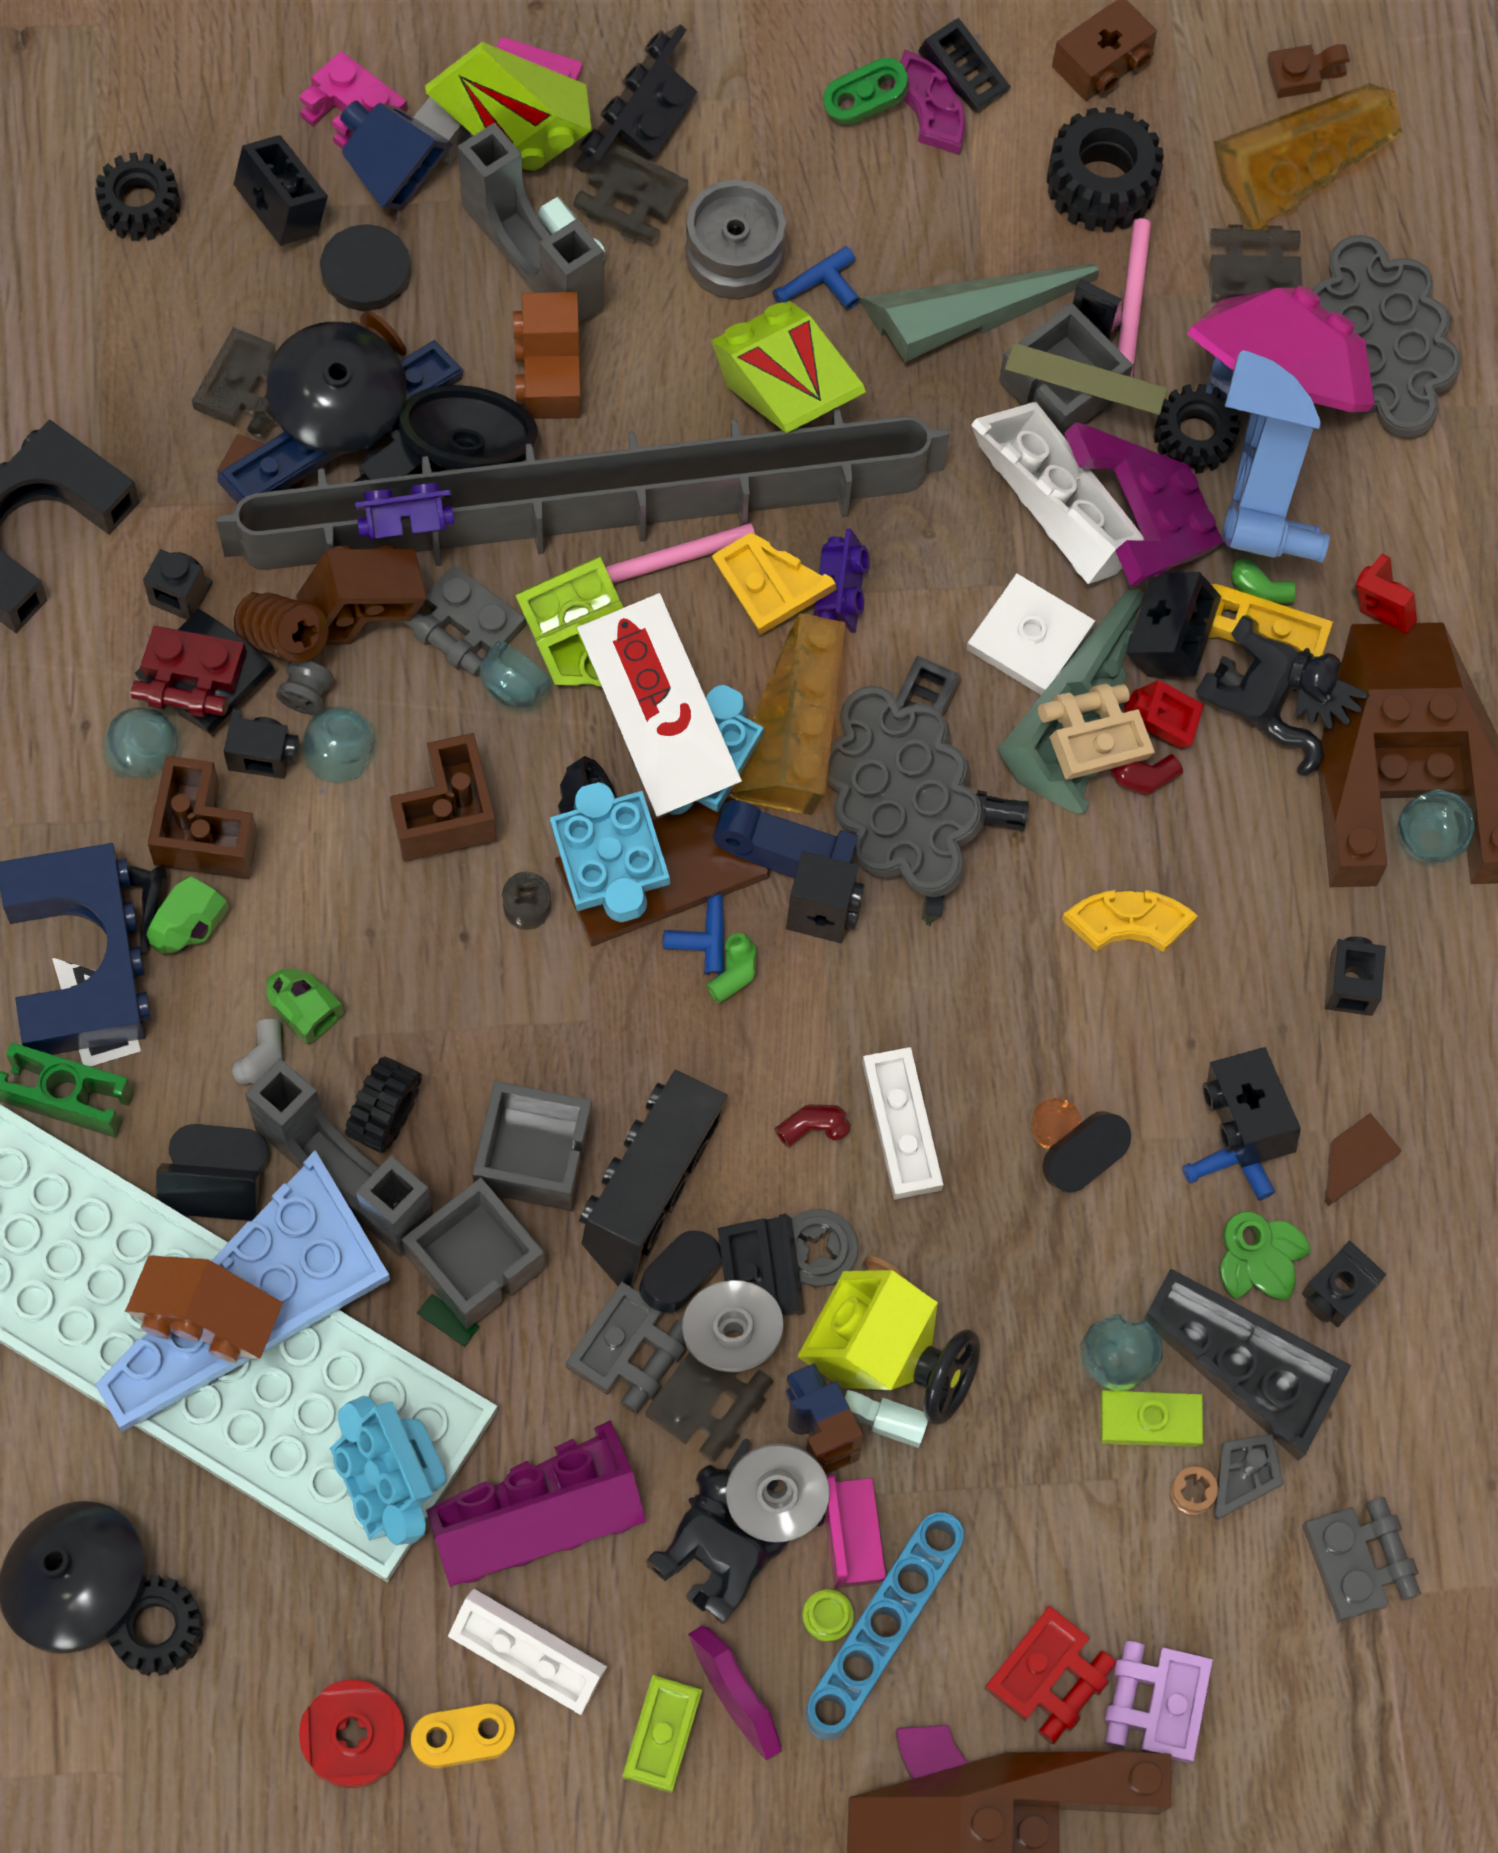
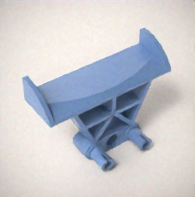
[1206,350,1330,563]

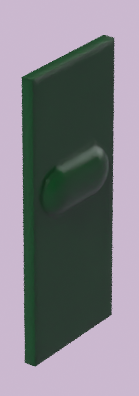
[417,1294,480,1347]

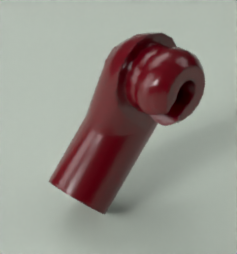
[1110,754,1183,795]
[774,1104,851,1147]

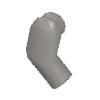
[232,1019,283,1085]

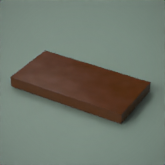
[555,791,769,947]

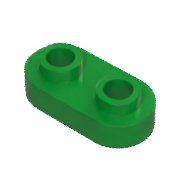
[823,58,910,125]

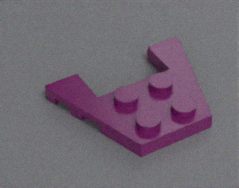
[1064,422,1223,586]

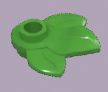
[1219,1211,1311,1301]

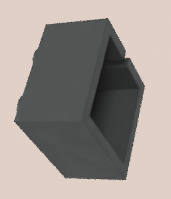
[999,303,1133,438]
[472,1081,592,1211]
[402,1178,545,1330]

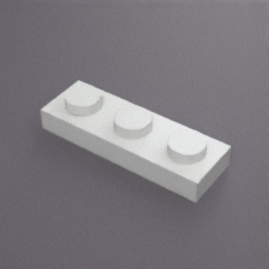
[862,1047,943,1200]
[448,1588,607,1715]

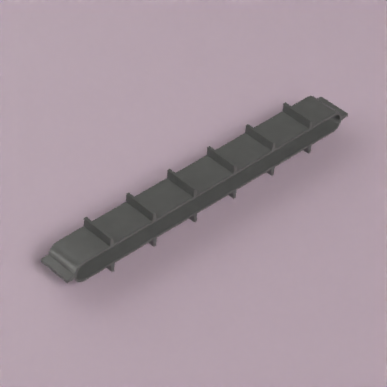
[216,407,950,570]

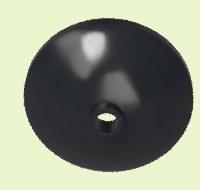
[267,321,407,454]
[398,385,538,470]
[0,1501,147,1654]

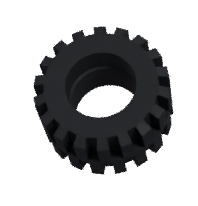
[1046,107,1164,232]

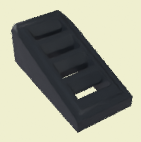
[918,17,1011,112]
[1073,279,1122,343]
[896,655,962,716]

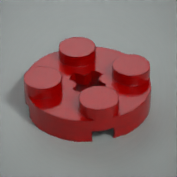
[299,1680,405,1789]

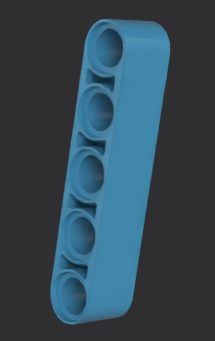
[805,1512,964,1740]

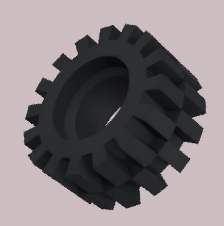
[95,152,181,241]
[1154,384,1241,474]
[345,1056,422,1153]
[108,1575,204,1676]

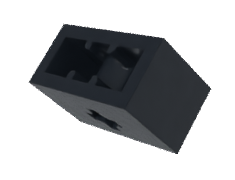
[233,135,328,246]
[1126,572,1222,677]
[786,851,865,944]
[1202,1047,1301,1168]

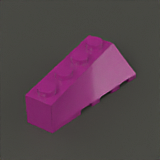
[426,1420,646,1587]

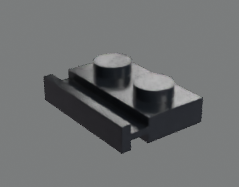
[718,1213,805,1318]

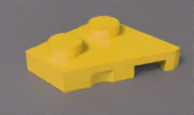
[711,532,837,635]

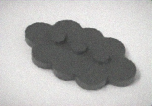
[1311,235,1461,438]
[821,686,985,897]

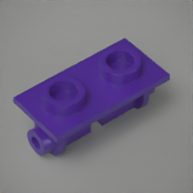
[355,483,454,541]
[813,528,869,633]

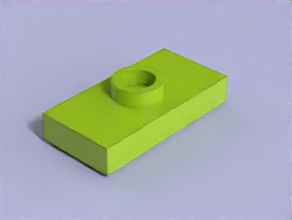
[1100,1390,1203,1448]
[622,1675,702,1793]

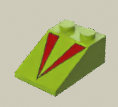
[425,42,592,172]
[711,301,866,433]

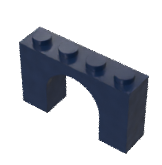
[0,843,152,1055]

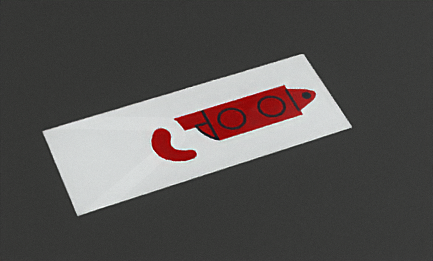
[577,593,742,817]

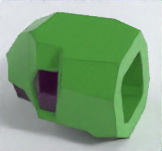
[147,876,229,954]
[266,969,344,1045]

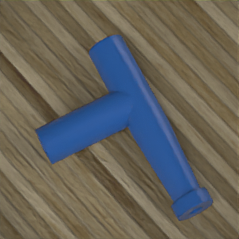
[772,246,860,310]
[663,894,724,975]
[1182,1148,1276,1201]

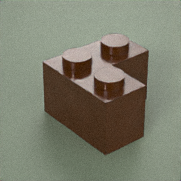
[296,545,427,645]
[390,733,497,861]
[148,756,258,879]

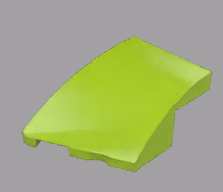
[515,555,624,687]

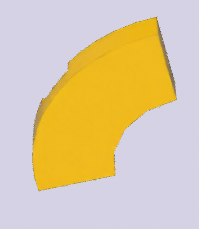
[1062,890,1198,953]

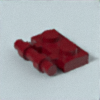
[131,625,247,717]

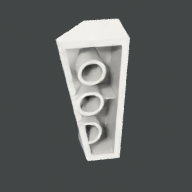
[971,402,1145,584]

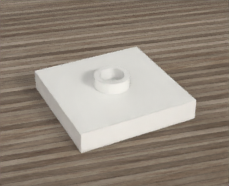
[966,574,1095,695]

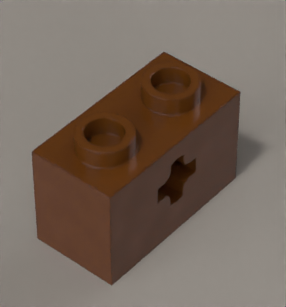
[1052,0,1157,102]

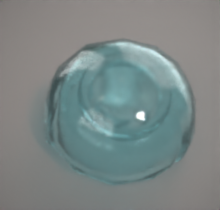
[479,641,551,709]
[302,706,376,783]
[102,707,178,779]
[1396,789,1476,864]
[1080,1314,1163,1391]

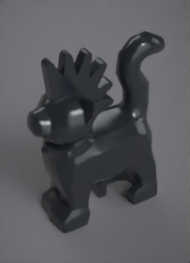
[1195,615,1370,775]
[645,1438,825,1625]

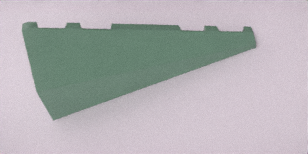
[861,263,1099,362]
[997,589,1144,814]

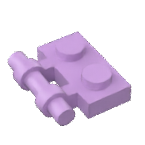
[1104,1641,1213,1764]

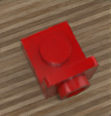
[1356,554,1417,634]
[1124,680,1204,750]

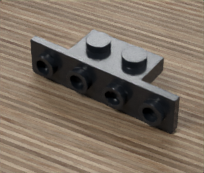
[574,24,698,171]

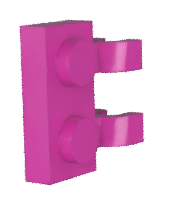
[299,51,407,149]

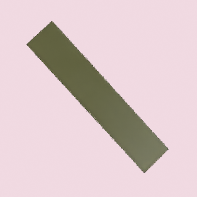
[1005,343,1168,415]

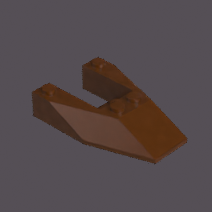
[1318,622,1498,887]
[847,1751,1171,1853]

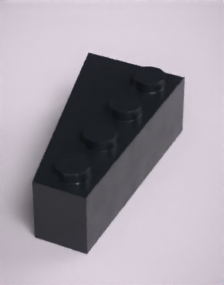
[1143,1269,1352,1461]

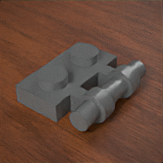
[403,564,526,677]
[566,1282,686,1413]
[1302,1497,1421,1623]

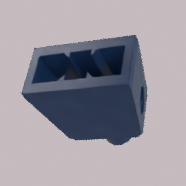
[340,101,453,211]

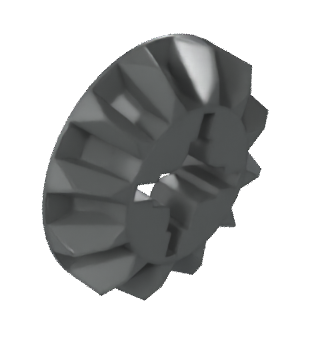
[792,1209,858,1289]

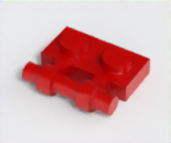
[984,1605,1117,1744]

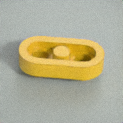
[411,1704,515,1768]

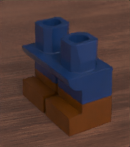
[786,1364,863,1475]

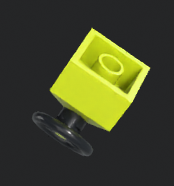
[797,1270,980,1425]

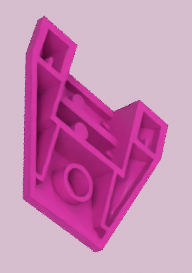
[1187,285,1374,412]

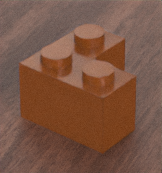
[513,292,581,419]
[125,1255,283,1363]

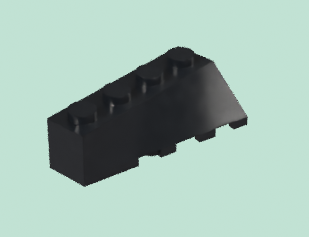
[579,1069,728,1288]

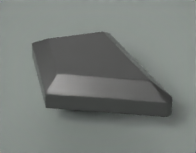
[1214,1434,1283,1520]

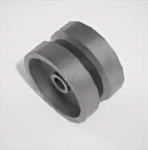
[685,179,786,299]

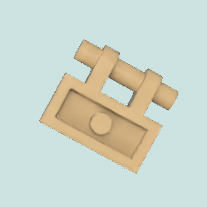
[1038,683,1155,780]

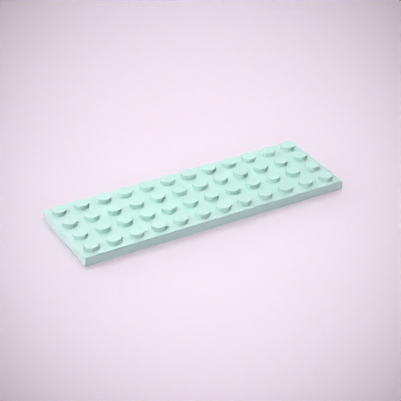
[0,1104,498,1583]

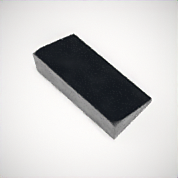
[156,1163,261,1221]

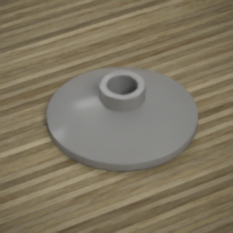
[682,1280,784,1372]
[726,1443,829,1542]

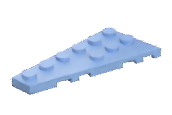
[95,1150,390,1432]

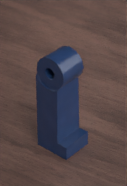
[713,801,858,878]

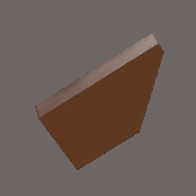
[1324,1113,1402,1206]

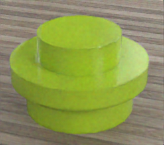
[802,1589,854,1642]

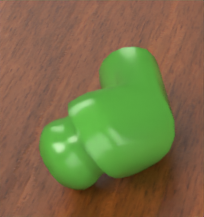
[1231,558,1296,604]
[705,933,757,1004]

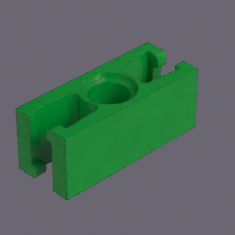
[0,1042,133,1138]

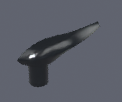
[129,865,167,955]

